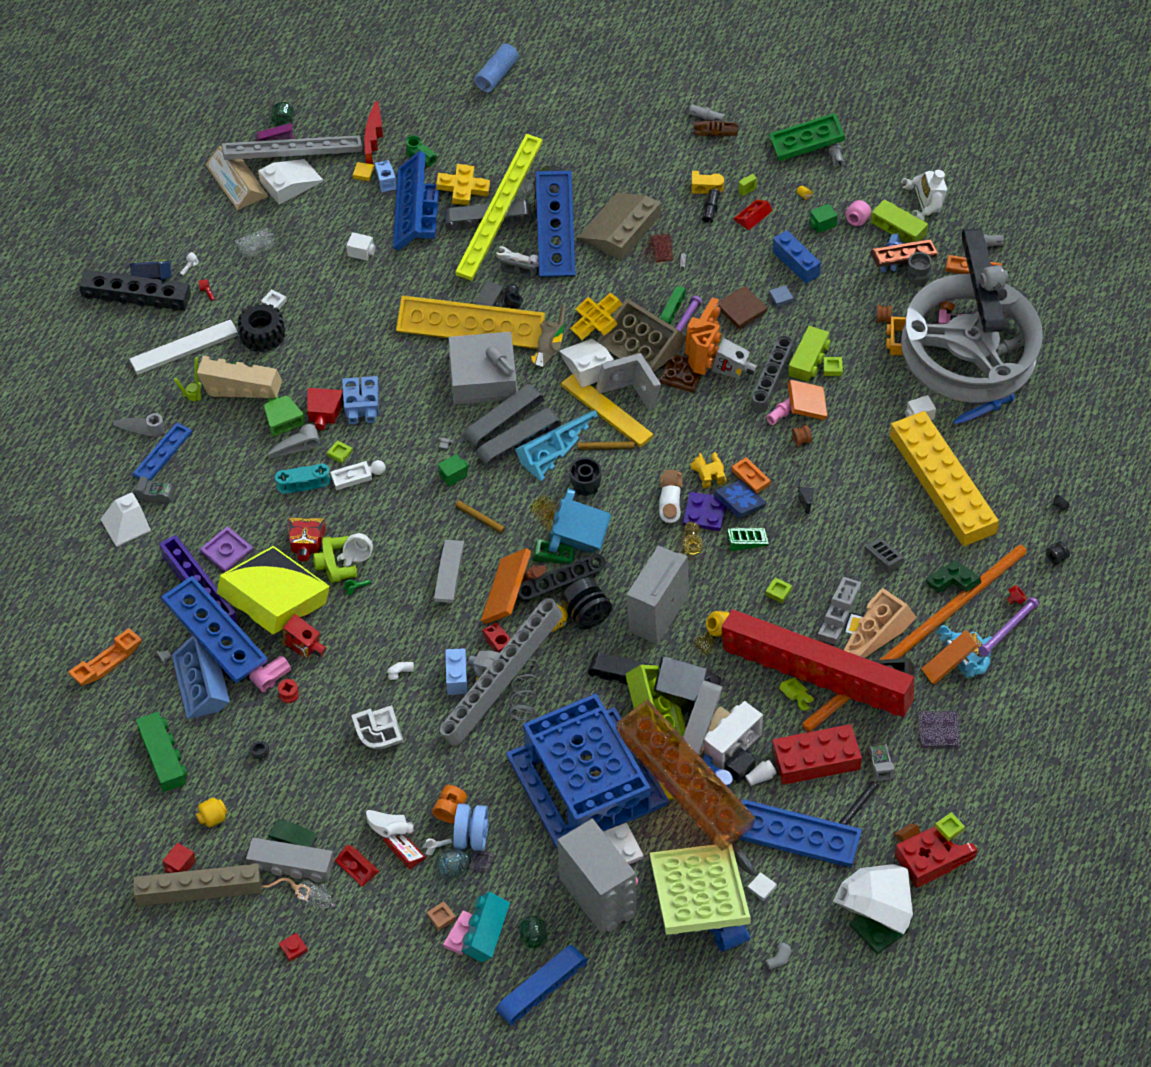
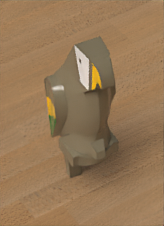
[529,304,566,367]

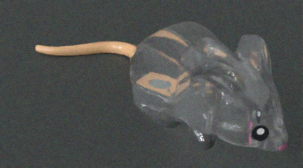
[262,878,335,909]

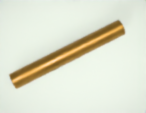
[578,441,634,450]
[455,500,506,534]

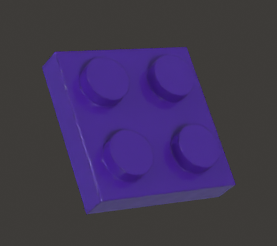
[683,492,726,531]

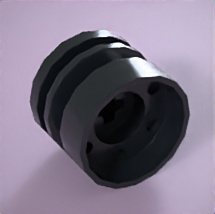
[560,578,612,630]

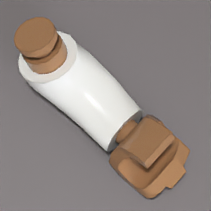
[659,470,683,523]

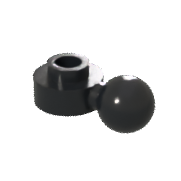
[504,284,523,309]

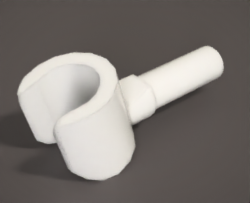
[180,253,199,276]
[422,838,452,855]

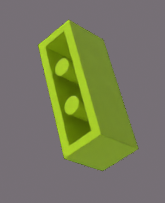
[871,199,928,243]
[788,326,831,382]

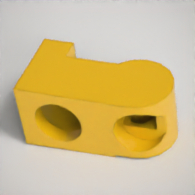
[692,171,724,194]

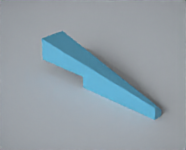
[515,410,598,481]

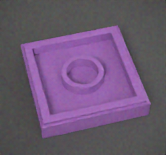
[199,526,254,573]

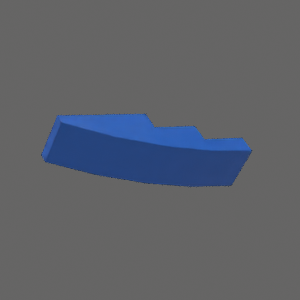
[417,184,440,238]

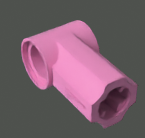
[249,656,291,692]

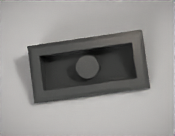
[500,258,538,279]

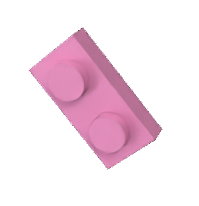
[443,911,472,955]

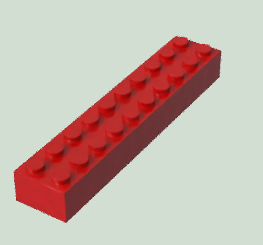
[722,609,914,717]

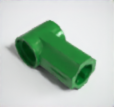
[406,135,438,167]

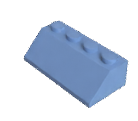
[172,636,230,719]

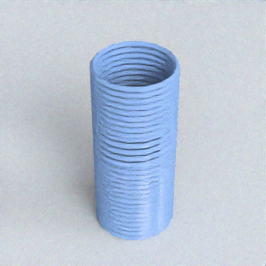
[474,44,519,92]

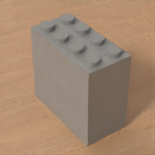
[557,818,636,934]

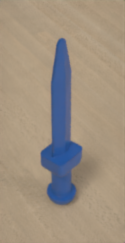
[953,393,1015,424]

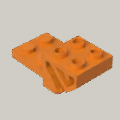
[684,297,722,375]

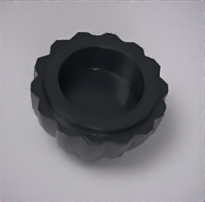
[1053,494,1070,511]
[250,741,269,760]

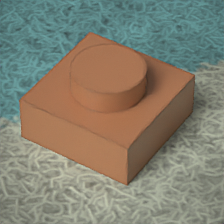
[427,902,456,931]

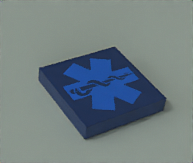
[714,480,767,518]

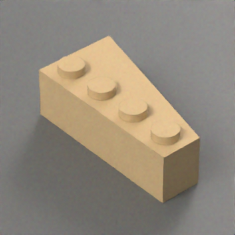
[197,356,282,398]

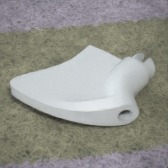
[366,810,413,838]

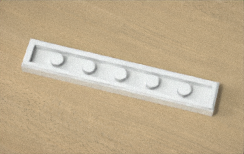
[130,319,238,375]

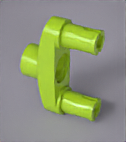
[313,535,357,583]

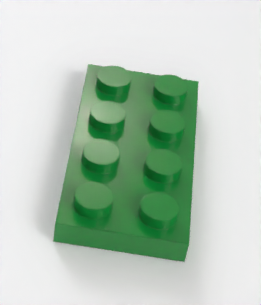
[769,113,846,161]

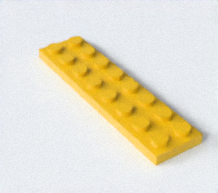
[396,296,545,349]

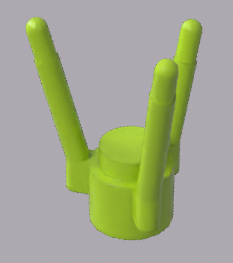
[174,357,201,401]

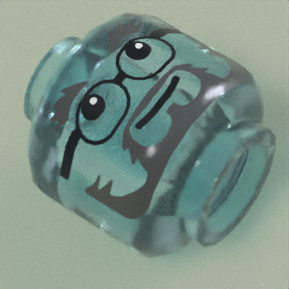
[437,848,469,878]

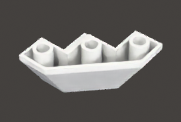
[833,864,913,934]

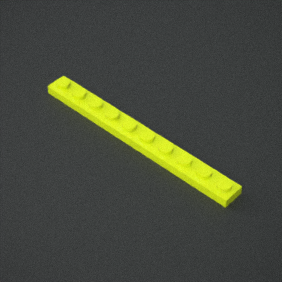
[456,134,542,281]

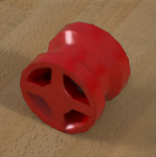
[278,679,299,703]

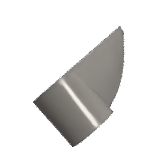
[113,413,165,437]
[268,424,320,459]

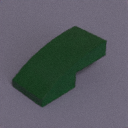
[268,819,317,847]

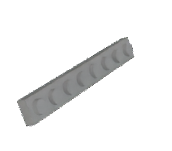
[222,135,363,160]

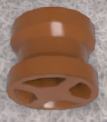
[876,305,892,324]
[792,425,812,447]

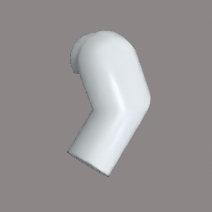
[387,662,414,680]

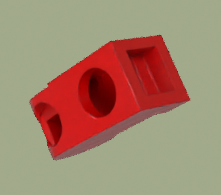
[482,623,511,653]

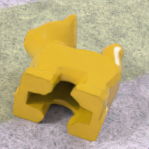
[690,452,726,489]

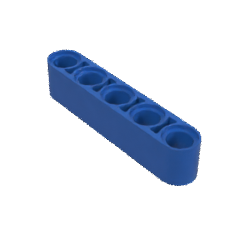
[496,945,587,1026]

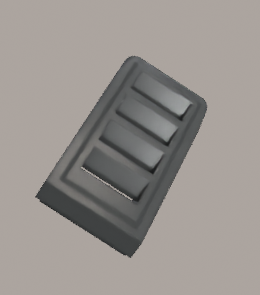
[865,537,904,574]

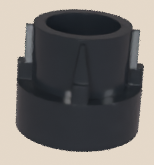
[569,457,602,496]

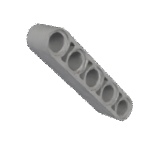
[671,680,723,780]

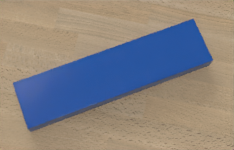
[132,422,192,481]

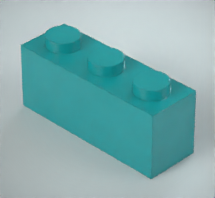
[461,891,510,962]

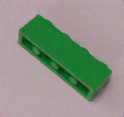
[136,711,188,792]

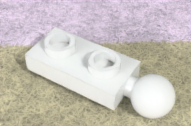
[330,460,386,490]

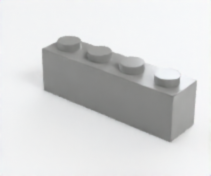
[246,837,334,883]

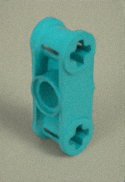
[275,463,331,494]

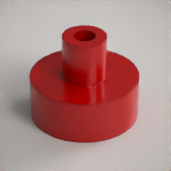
[1006,584,1027,605]

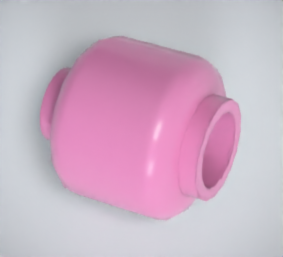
[845,200,871,227]

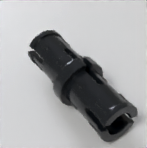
[702,189,720,223]

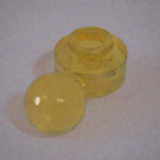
[683,522,703,554]

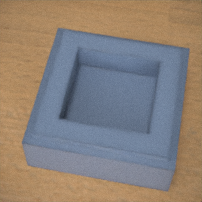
[769,285,793,307]

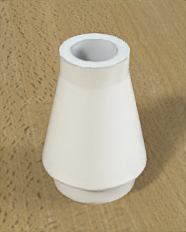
[745,760,777,786]

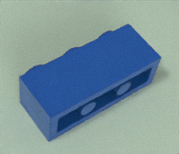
[772,230,821,284]

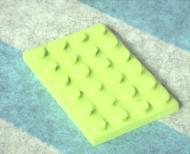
[650,843,751,935]

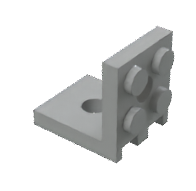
[596,353,661,410]

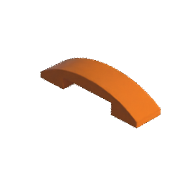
[68,628,142,686]

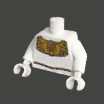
[901,170,947,221]

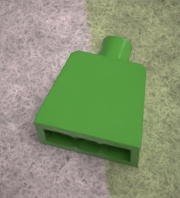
[264,395,305,437]

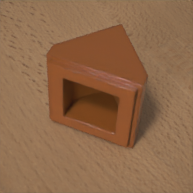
[894,823,921,842]

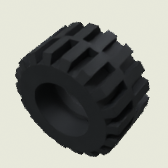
[238,303,285,352]

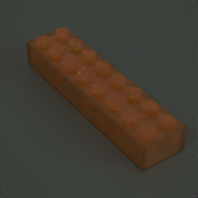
[616,699,755,851]

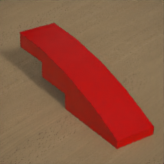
[364,101,383,164]

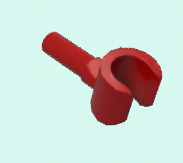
[198,279,215,301]

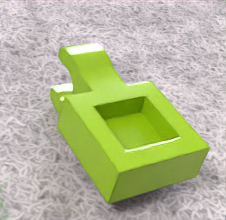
[779,678,814,711]

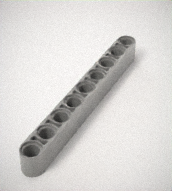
[440,598,562,746]

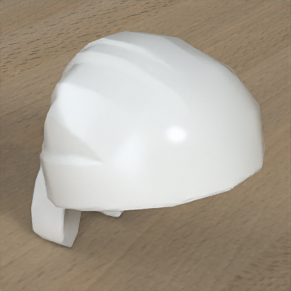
[337,533,373,567]

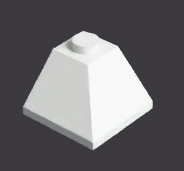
[100,493,151,547]

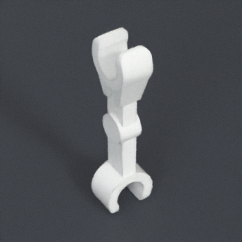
[496,246,539,267]

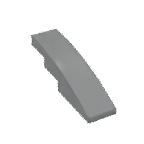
[434,540,464,603]
[817,577,862,645]

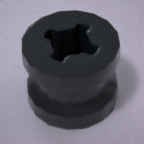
[1046,541,1070,565]

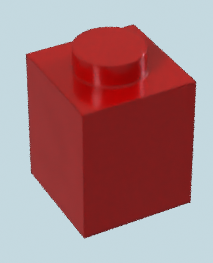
[162,842,196,873]

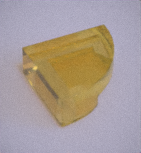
[694,631,714,656]

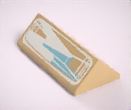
[206,146,268,210]

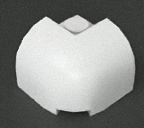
[352,705,404,750]

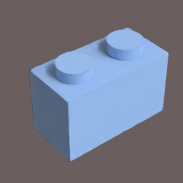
[446,649,467,695]

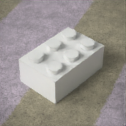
[703,701,763,770]

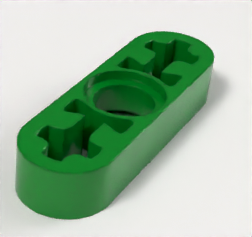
[660,286,686,325]

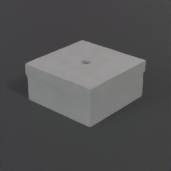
[449,332,517,405]
[626,546,689,645]

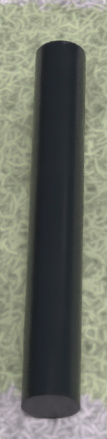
[839,781,879,825]

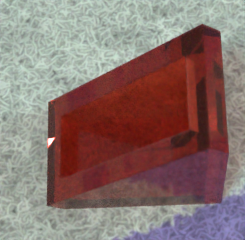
[649,232,673,262]

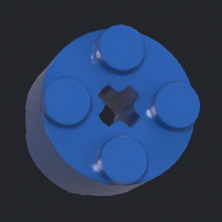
[709,924,751,952]

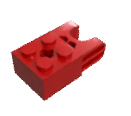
[895,827,978,888]

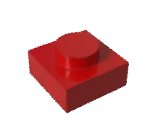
[279,933,308,961]

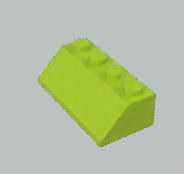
[625,665,686,749]

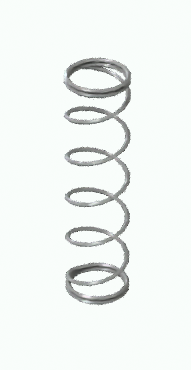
[509,625,540,721]

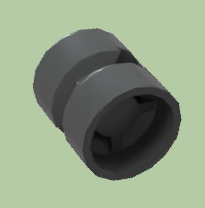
[907,252,932,285]

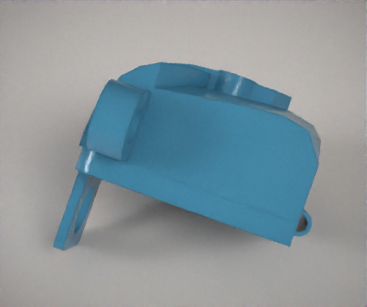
[548,488,611,553]

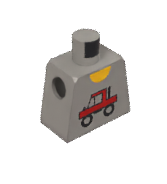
[712,338,757,379]

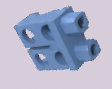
[342,376,379,424]

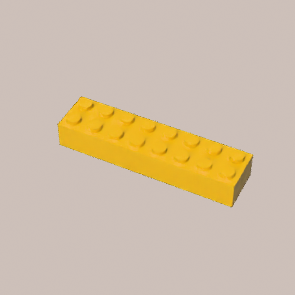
[890,411,999,547]

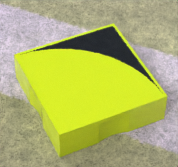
[217,546,330,634]

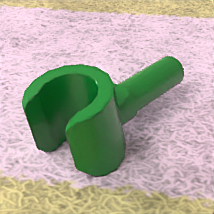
[343,580,371,595]

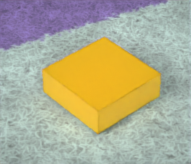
[353,162,375,181]

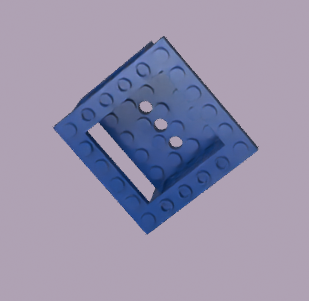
[506,694,669,851]

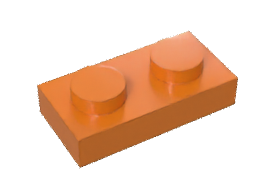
[732,457,771,494]

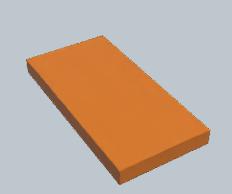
[481,548,531,624]

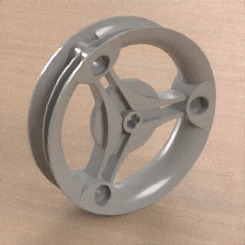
[901,274,1043,403]

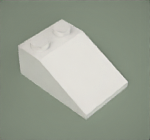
[258,159,323,205]
[559,339,614,388]

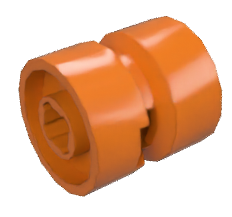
[432,785,468,824]

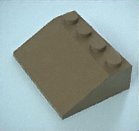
[577,193,661,261]
[596,298,686,373]

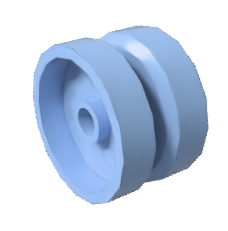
[453,804,489,851]

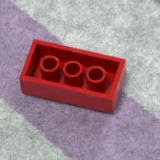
[772,724,862,785]

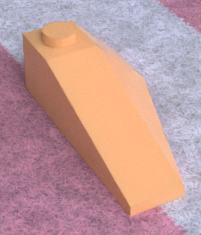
[844,588,917,658]

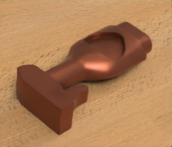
[522,565,546,583]

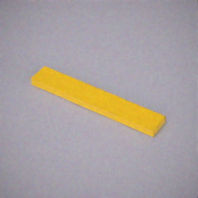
[561,374,653,448]

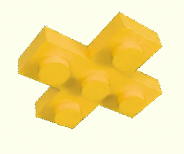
[436,164,490,206]
[570,292,622,340]

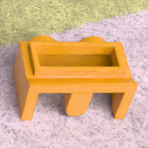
[886,317,906,356]

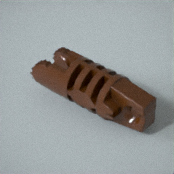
[694,121,739,137]

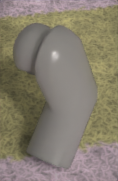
[766,943,791,970]

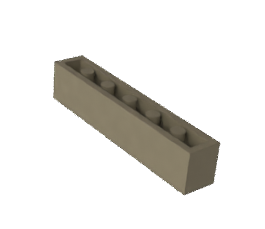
[134,864,262,906]

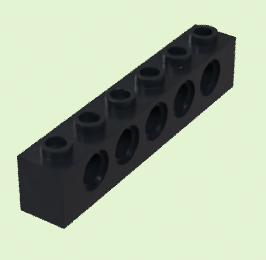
[79,270,191,311]

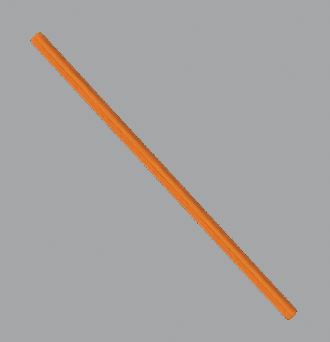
[802,545,1027,732]

